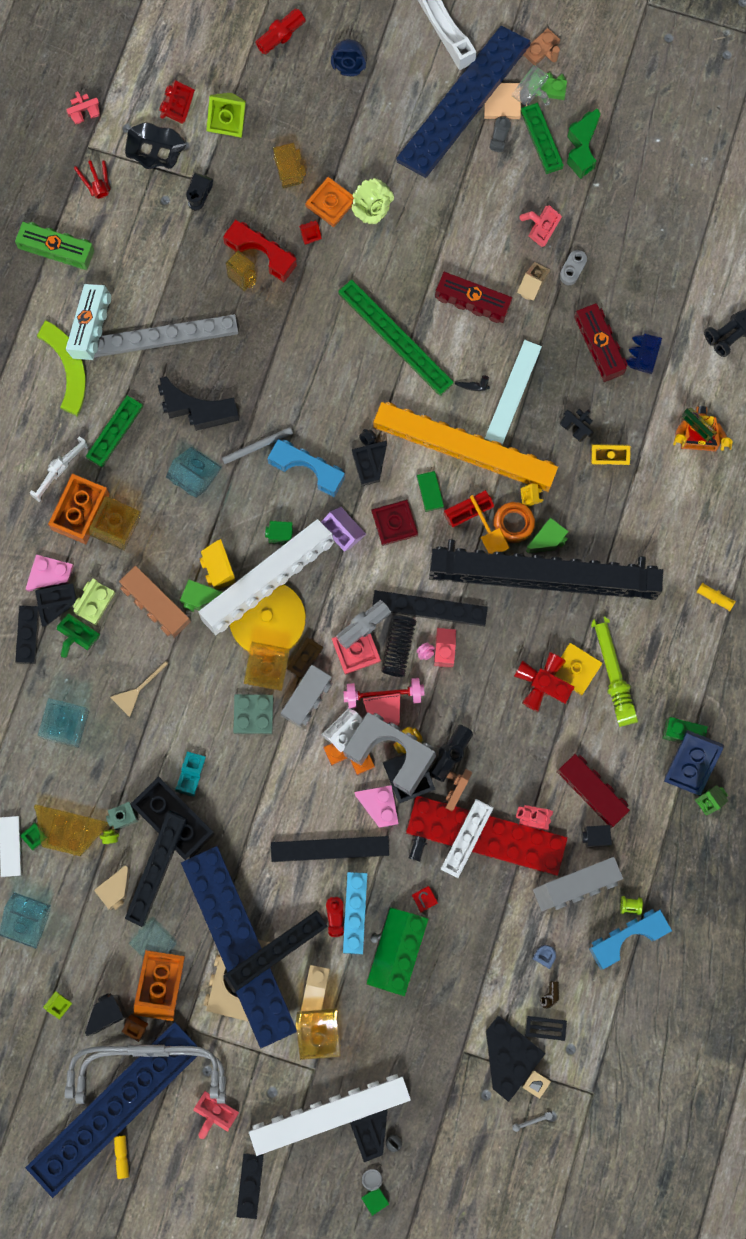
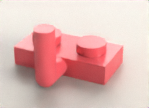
[520,205,562,247]
[194,1091,239,1139]

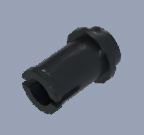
[408,836,427,862]

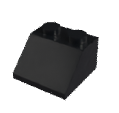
[85,993,128,1036]

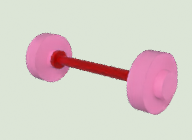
[343,678,424,709]

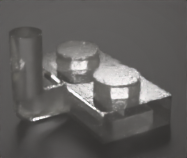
[511,65,551,106]

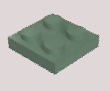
[233,694,273,734]

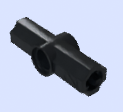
[429,725,473,782]

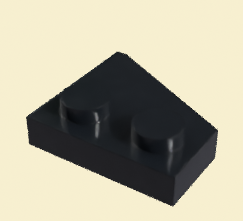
[35,583,77,627]

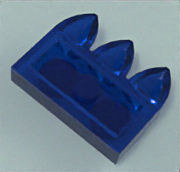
[626,333,662,374]

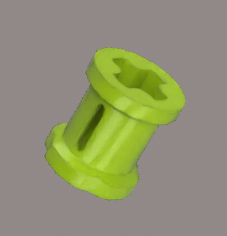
[620,896,643,915]

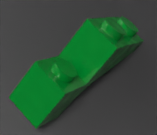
[567,109,601,179]

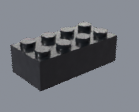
[130,776,215,860]

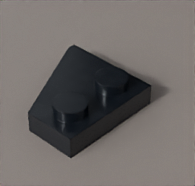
[352,441,387,487]
[350,1109,388,1162]

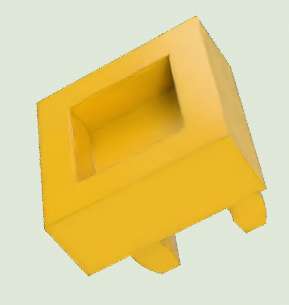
[521,483,543,507]

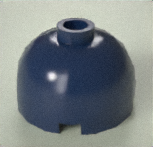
[331,39,367,77]

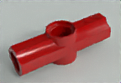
[255,8,306,55]

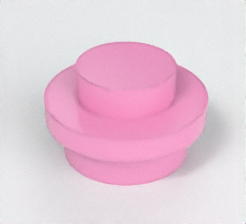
[416,642,435,660]

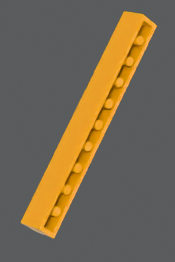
[373,402,558,492]

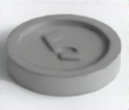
[362,1169,383,1191]

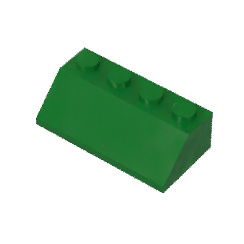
[367,908,428,997]

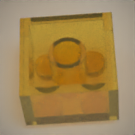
[89,496,141,551]
[244,642,290,691]
[296,1009,341,1060]

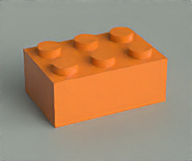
[48,474,110,544]

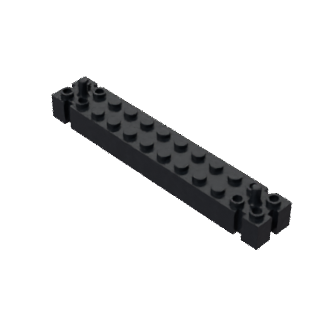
[429,539,664,600]

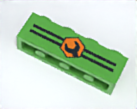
[15,222,94,270]

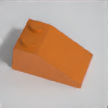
[134,950,185,1021]

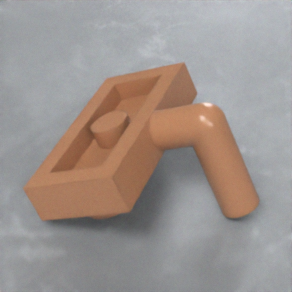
[523,28,560,66]
[446,769,472,811]

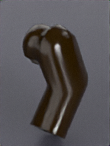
[539,982,559,1009]

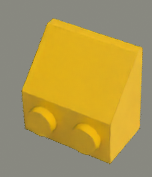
[199,539,236,590]

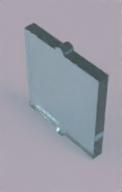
[129,920,176,959]

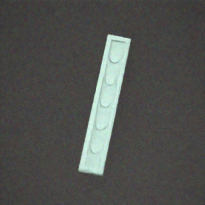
[484,340,542,445]

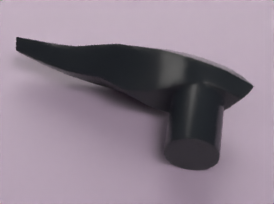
[455,375,490,391]

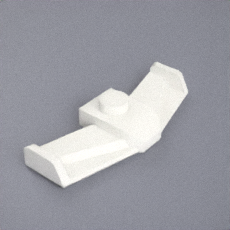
[30,436,88,502]

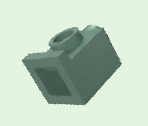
[106,802,138,830]

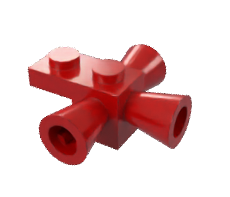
[514,652,575,712]

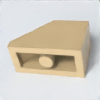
[517,262,551,301]
[94,865,130,910]

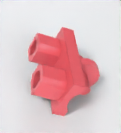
[66,91,100,125]
[516,805,554,830]

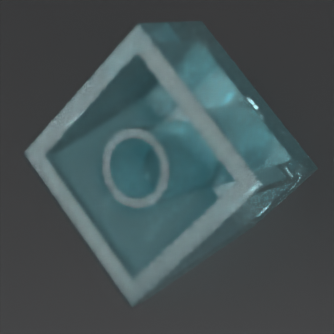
[166,447,222,498]
[0,892,51,949]

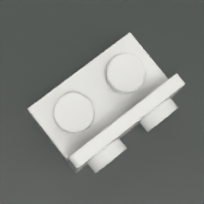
[322,708,363,752]

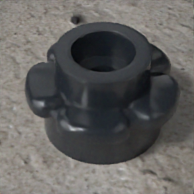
[359,429,376,446]

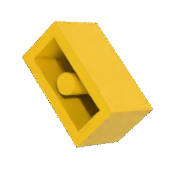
[591,444,631,465]

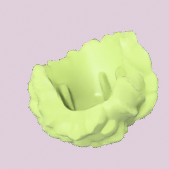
[352,178,394,224]

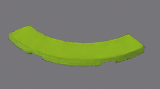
[37,320,86,417]

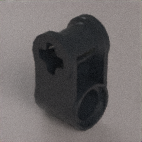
[186,173,213,211]

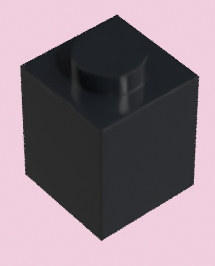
[581,825,612,848]

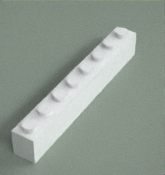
[198,519,334,635]
[249,1074,411,1156]

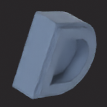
[532,945,556,969]

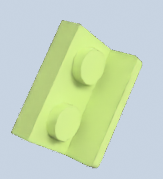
[73,578,115,625]

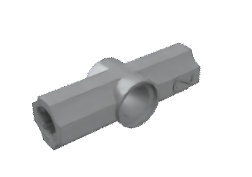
[336,600,391,649]

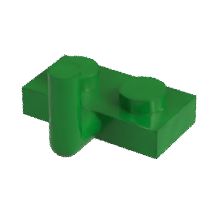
[56,614,100,658]

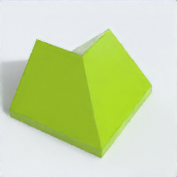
[206,92,246,138]

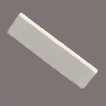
[440,799,493,878]

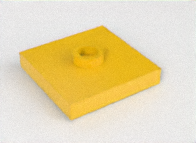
[555,643,602,696]

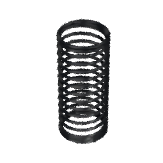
[381,615,417,677]

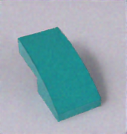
[175,751,206,797]

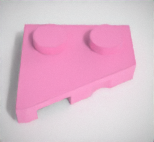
[26,555,74,592]
[354,786,399,828]

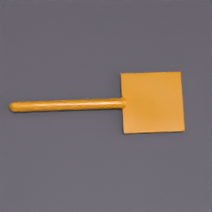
[470,495,510,554]

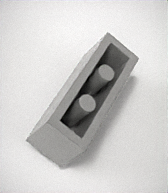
[280,665,333,728]

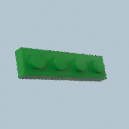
[521,103,564,174]
[86,395,143,468]

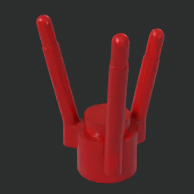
[74,160,111,199]

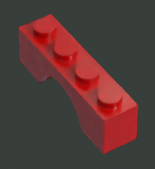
[223,219,297,282]

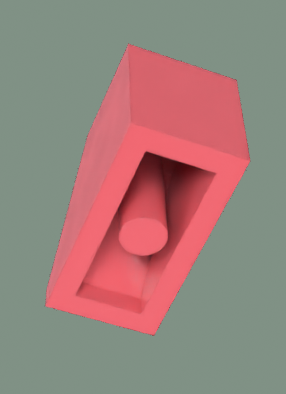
[434,628,456,668]

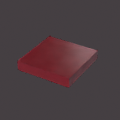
[371,500,418,546]

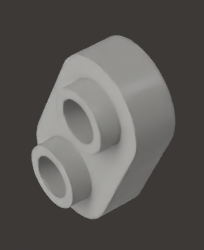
[560,250,587,285]

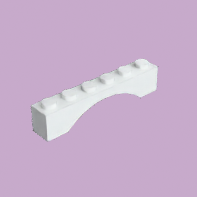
[418,0,476,70]

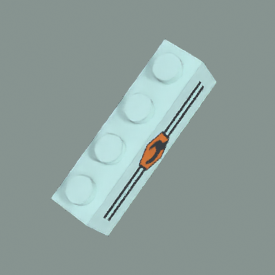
[66,284,111,360]

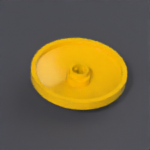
[230,584,306,657]

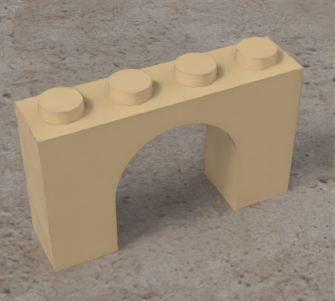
[204,939,270,1022]

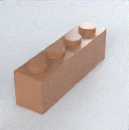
[119,566,191,638]

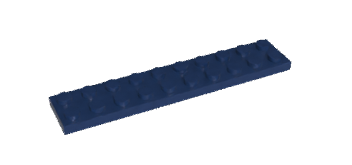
[396,26,531,178]
[181,846,298,1049]
[25,1022,199,1198]

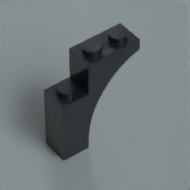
[158,376,239,431]

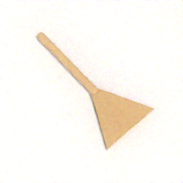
[110,661,168,717]

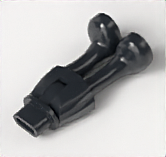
[704,309,746,357]

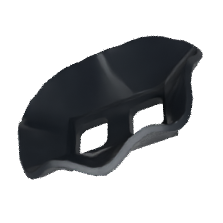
[125,123,186,169]

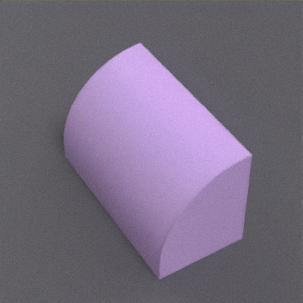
[321,507,366,552]

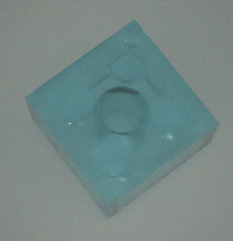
[37,698,89,748]

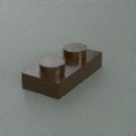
[286,637,324,679]

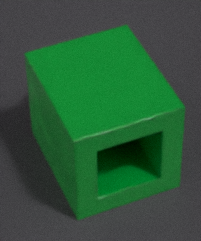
[265,521,293,545]

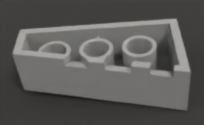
[533,857,623,911]

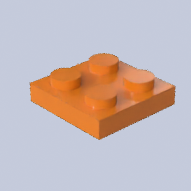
[305,177,354,227]

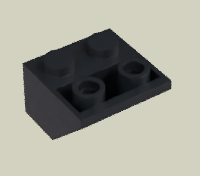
[382,753,435,804]

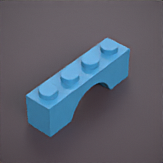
[267,439,345,497]
[589,909,672,970]

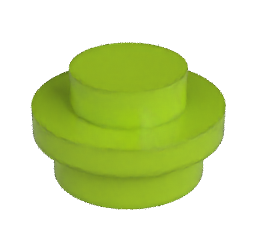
[100,829,120,844]

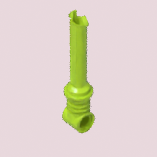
[591,617,638,727]

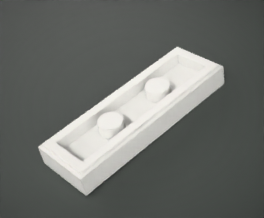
[0,816,22,877]

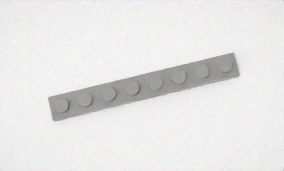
[94,314,238,358]

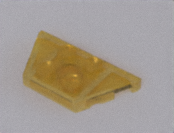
[34,804,109,857]

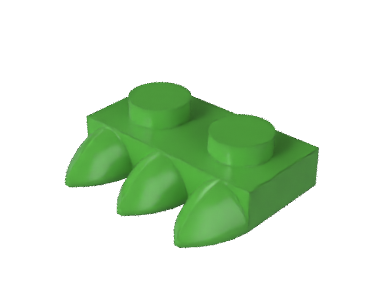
[529,70,567,100]

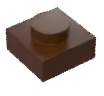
[122,1014,148,1042]

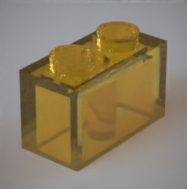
[273,143,306,188]
[226,250,257,291]

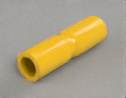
[114,1135,129,1179]

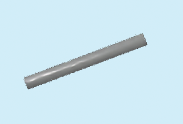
[222,427,293,464]

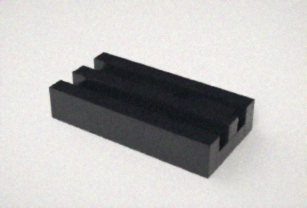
[525,1016,567,1041]

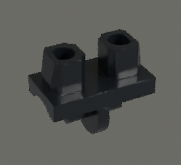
[560,409,594,442]

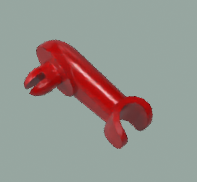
[326,897,344,937]

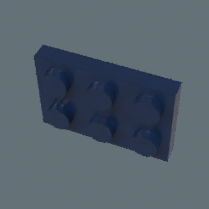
[664,730,724,796]

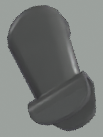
[489,116,511,152]

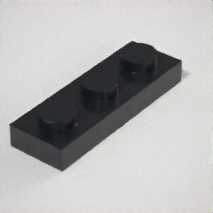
[15,606,39,664]
[236,1153,264,1219]

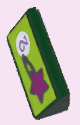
[682,407,717,442]

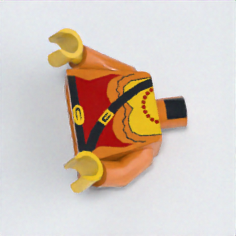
[673,406,733,451]

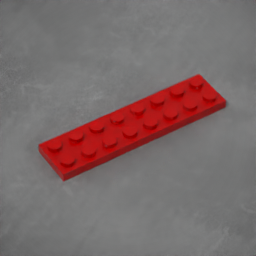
[406,796,567,876]

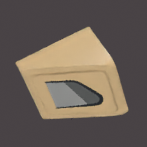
[522,1070,551,1099]

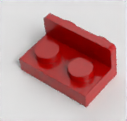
[159,80,195,124]

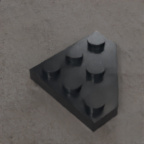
[485,1015,546,1102]

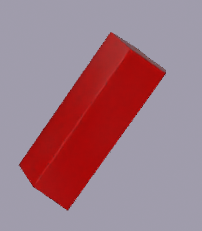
[444,490,494,527]

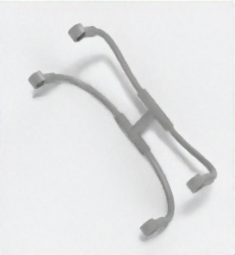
[65,1045,226,1104]

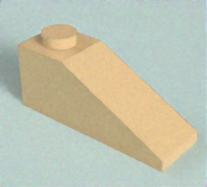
[298,965,330,1029]

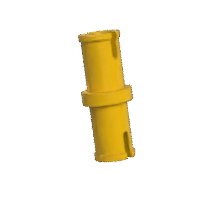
[696,582,736,612]

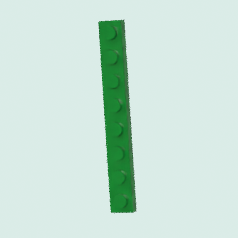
[338,280,454,396]

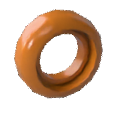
[493,502,535,543]

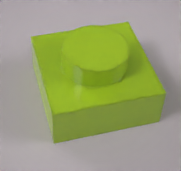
[43,991,72,1020]

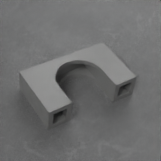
[343,712,436,796]

